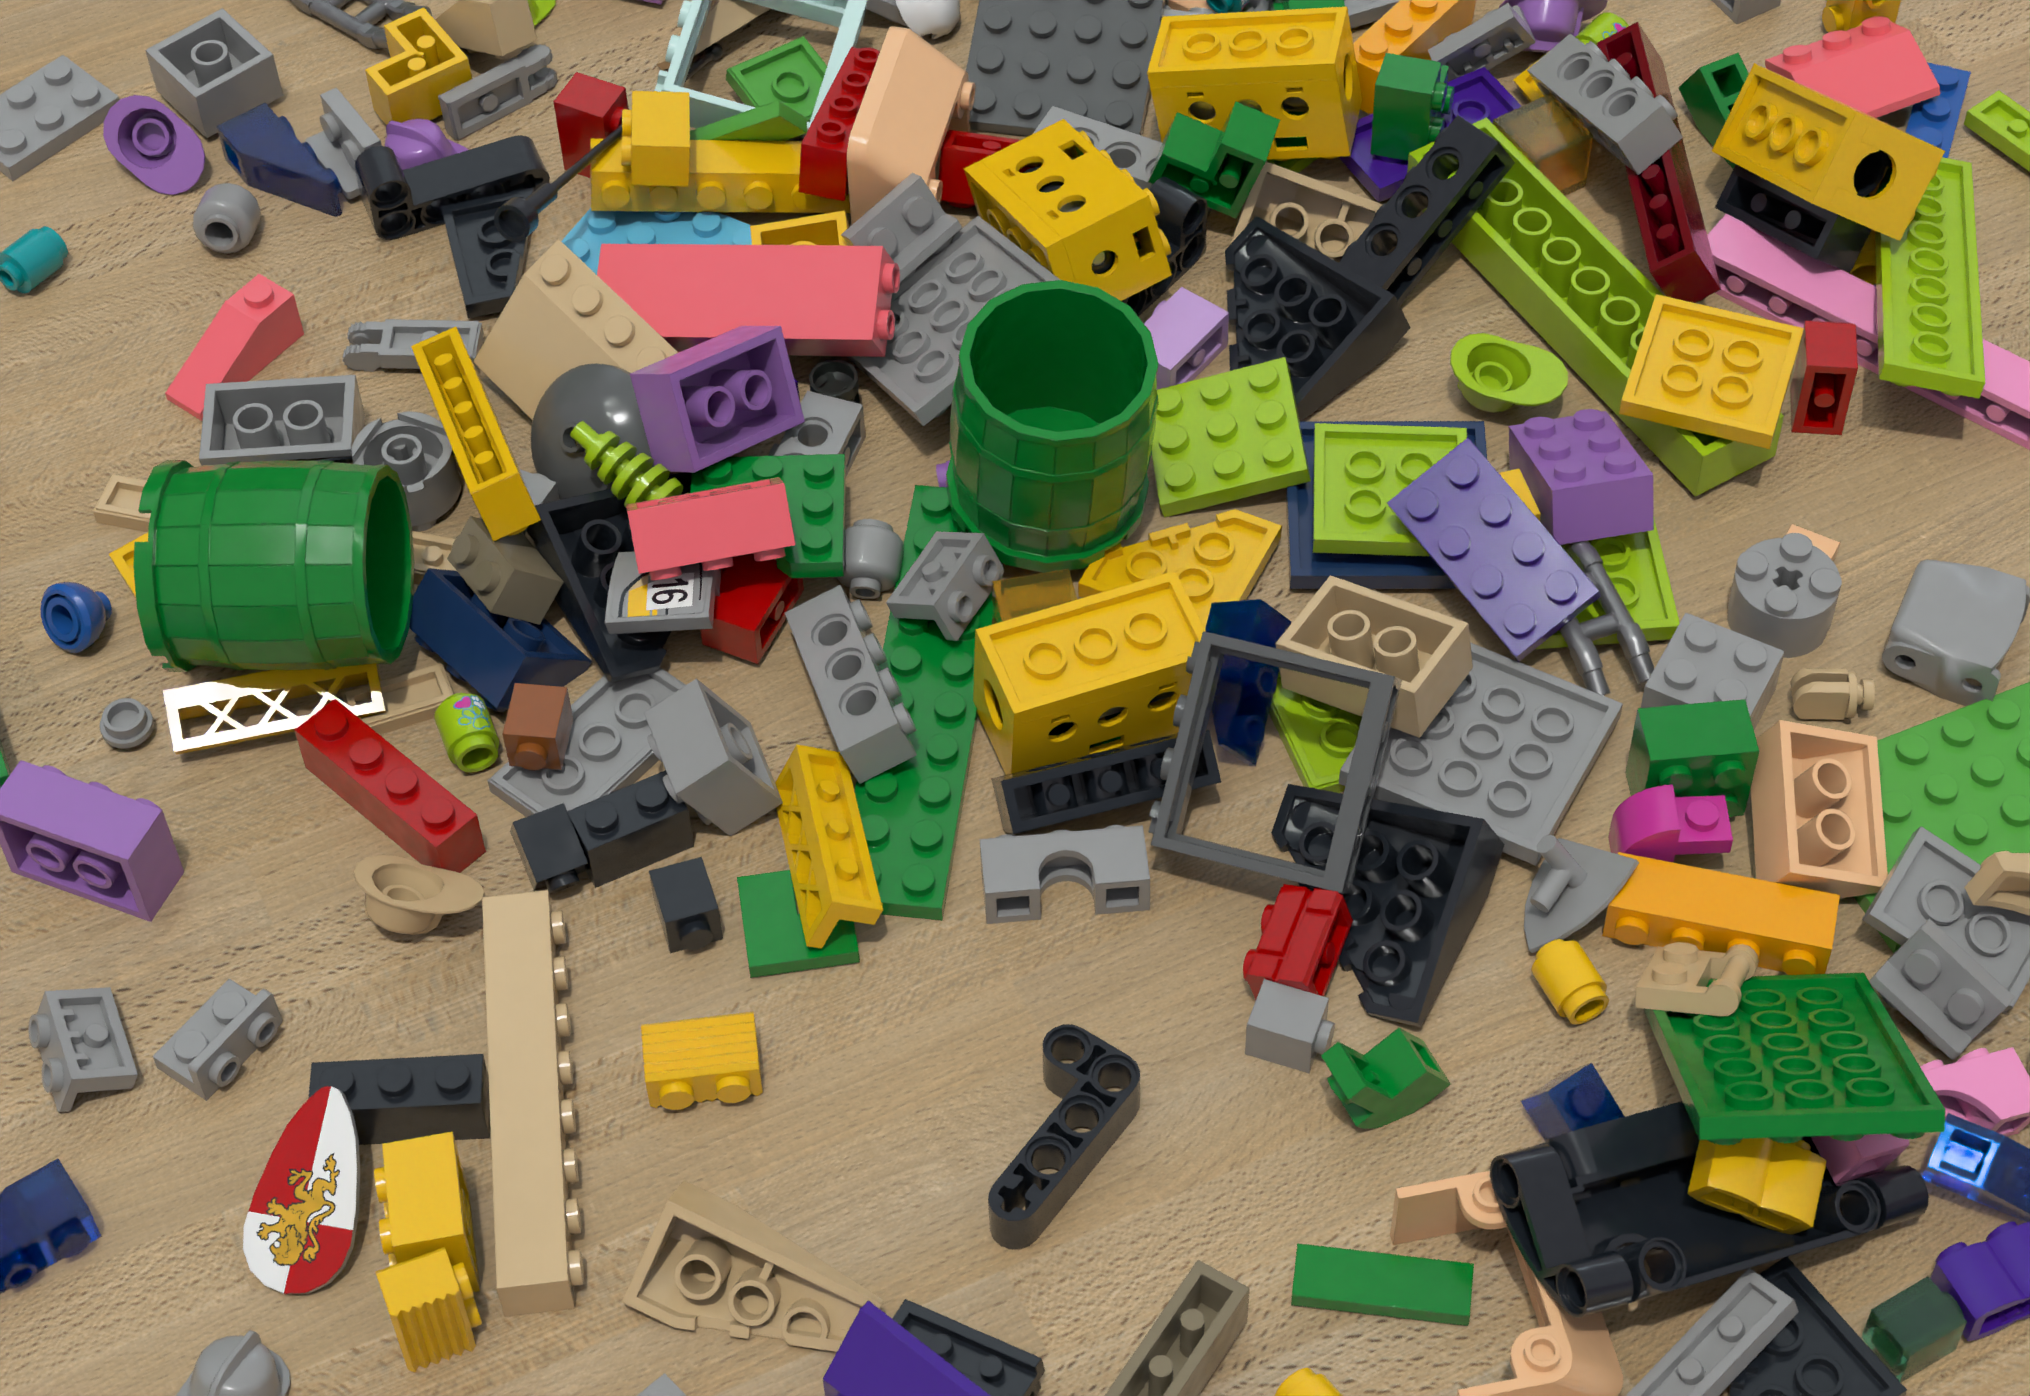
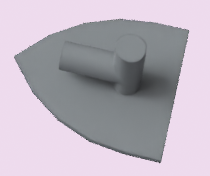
[1524,835,1639,953]

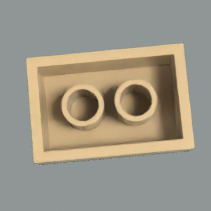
[1275,575,1473,738]

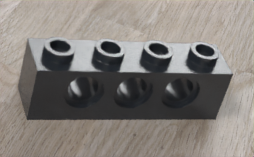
[1339,115,1515,305]
[991,729,1221,834]

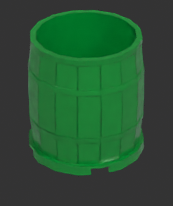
[946,280,1159,573]
[133,460,414,672]

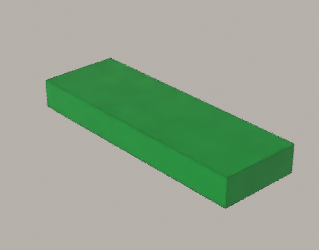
[1291,1243,1474,1326]

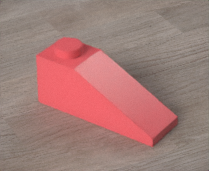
[165,274,304,421]

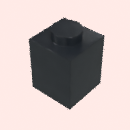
[510,803,588,893]
[649,857,723,953]

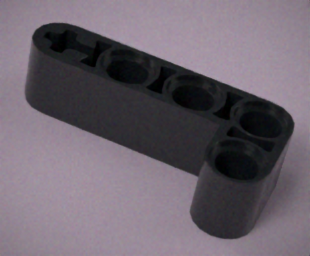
[355,135,550,240]
[1122,177,1207,317]
[988,1024,1140,1250]

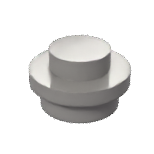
[100,698,154,748]

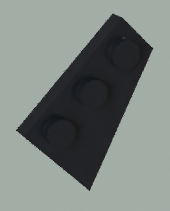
[441,188,534,318]

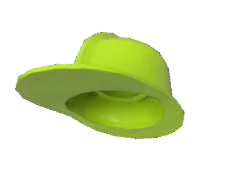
[1450,333,1568,413]

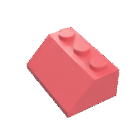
[1765,17,1940,118]
[626,477,795,580]

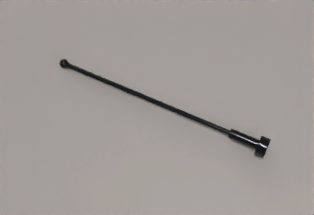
[494,43,723,242]

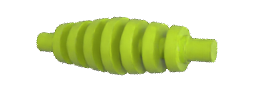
[570,421,687,508]

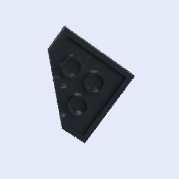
[1729,1257,1907,1396]

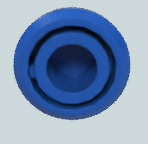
[40,582,112,653]

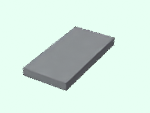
[487,667,686,817]

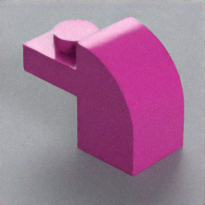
[1608,785,1733,863]

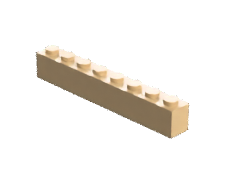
[482,890,584,1317]

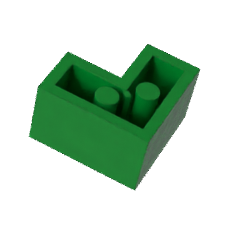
[1371,53,1455,161]
[1148,102,1280,218]

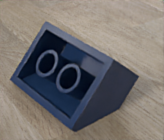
[409,568,592,712]

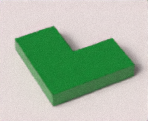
[737,870,860,978]

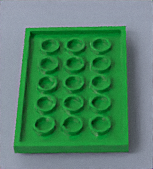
[1643,972,1946,1145]

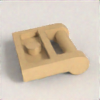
[1635,942,1759,1016]

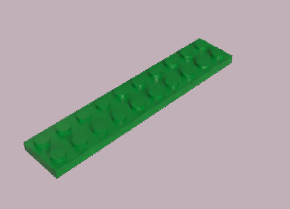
[855,485,1005,921]

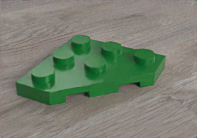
[690,454,846,578]

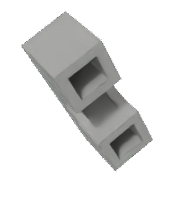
[980,825,1150,924]

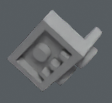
[1428,3,1536,81]
[305,87,382,199]
[841,173,962,284]
[886,532,1004,641]
[1869,918,2015,1059]
[153,978,282,1101]
[29,987,138,1112]

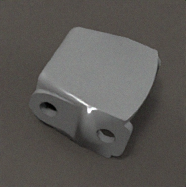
[1882,559,2030,706]

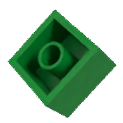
[1625,699,1759,818]

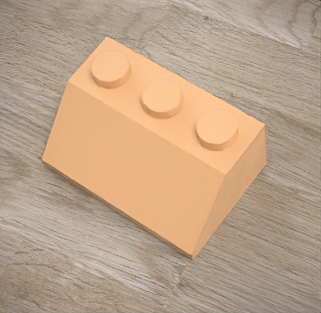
[1751,720,1888,898]

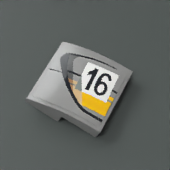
[605,552,721,634]

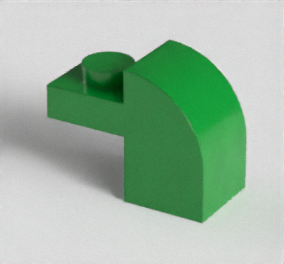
[1321,1027,1451,1129]

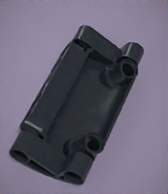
[1490,1101,1929,1318]

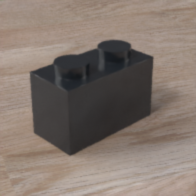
[567,770,694,888]

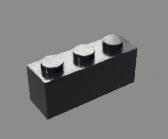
[1715,164,1872,273]
[308,1054,491,1145]

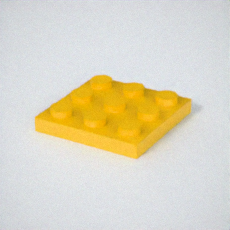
[1619,294,1804,449]

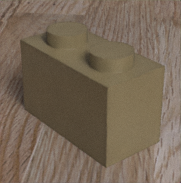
[447,516,563,625]

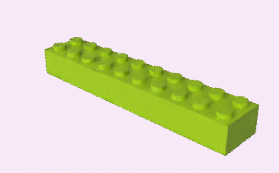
[1407,117,1784,497]

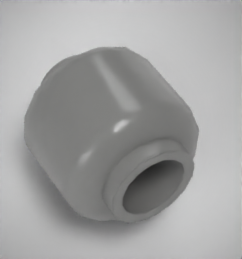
[193,183,261,254]
[836,519,904,599]

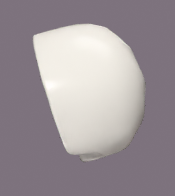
[896,0,960,39]

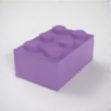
[630,326,805,473]
[1508,409,1654,545]
[0,760,184,922]

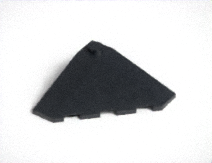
[1225,216,1411,421]
[524,472,692,683]
[1271,784,1505,1027]

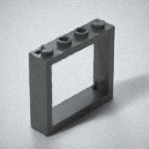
[1149,631,1402,893]

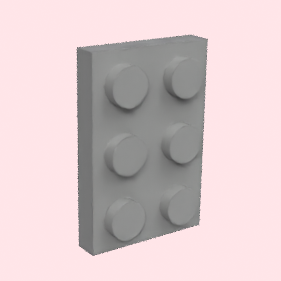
[0,55,120,181]
[1862,826,2030,1013]

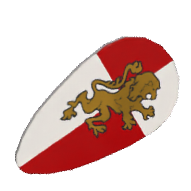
[243,1086,360,1294]

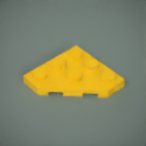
[1078,509,1282,636]

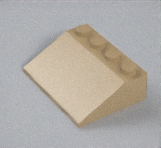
[473,239,678,445]

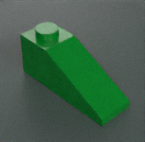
[1678,52,1749,169]

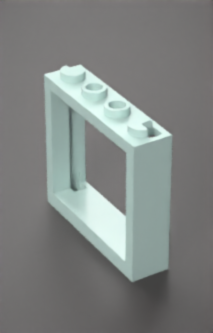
[655,0,868,141]

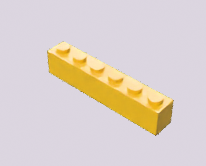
[590,139,851,213]
[411,326,541,541]

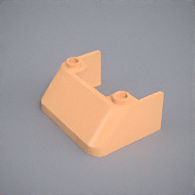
[847,26,976,225]
[1390,1171,1623,1396]

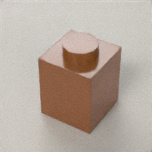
[502,683,573,770]

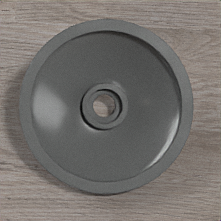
[530,364,654,500]

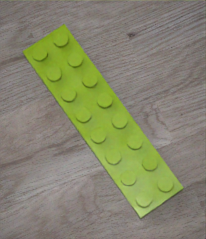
[1875,157,1985,399]

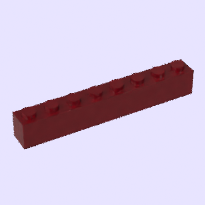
[1596,22,1721,303]

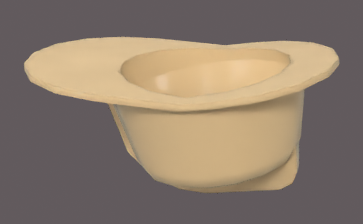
[353,855,484,935]

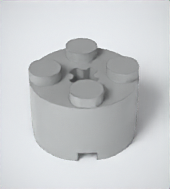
[352,411,461,531]
[1727,533,1842,658]

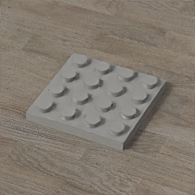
[846,216,1060,426]
[1339,643,1623,866]

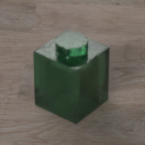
[1861,1276,1967,1382]

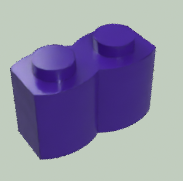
[1928,1222,2030,1341]

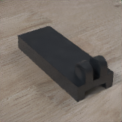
[892,1299,1045,1396]

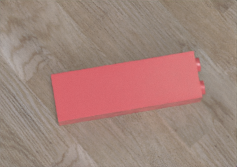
[597,244,900,357]

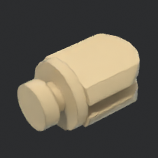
[1790,668,1875,720]

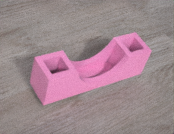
[1810,1047,2030,1184]

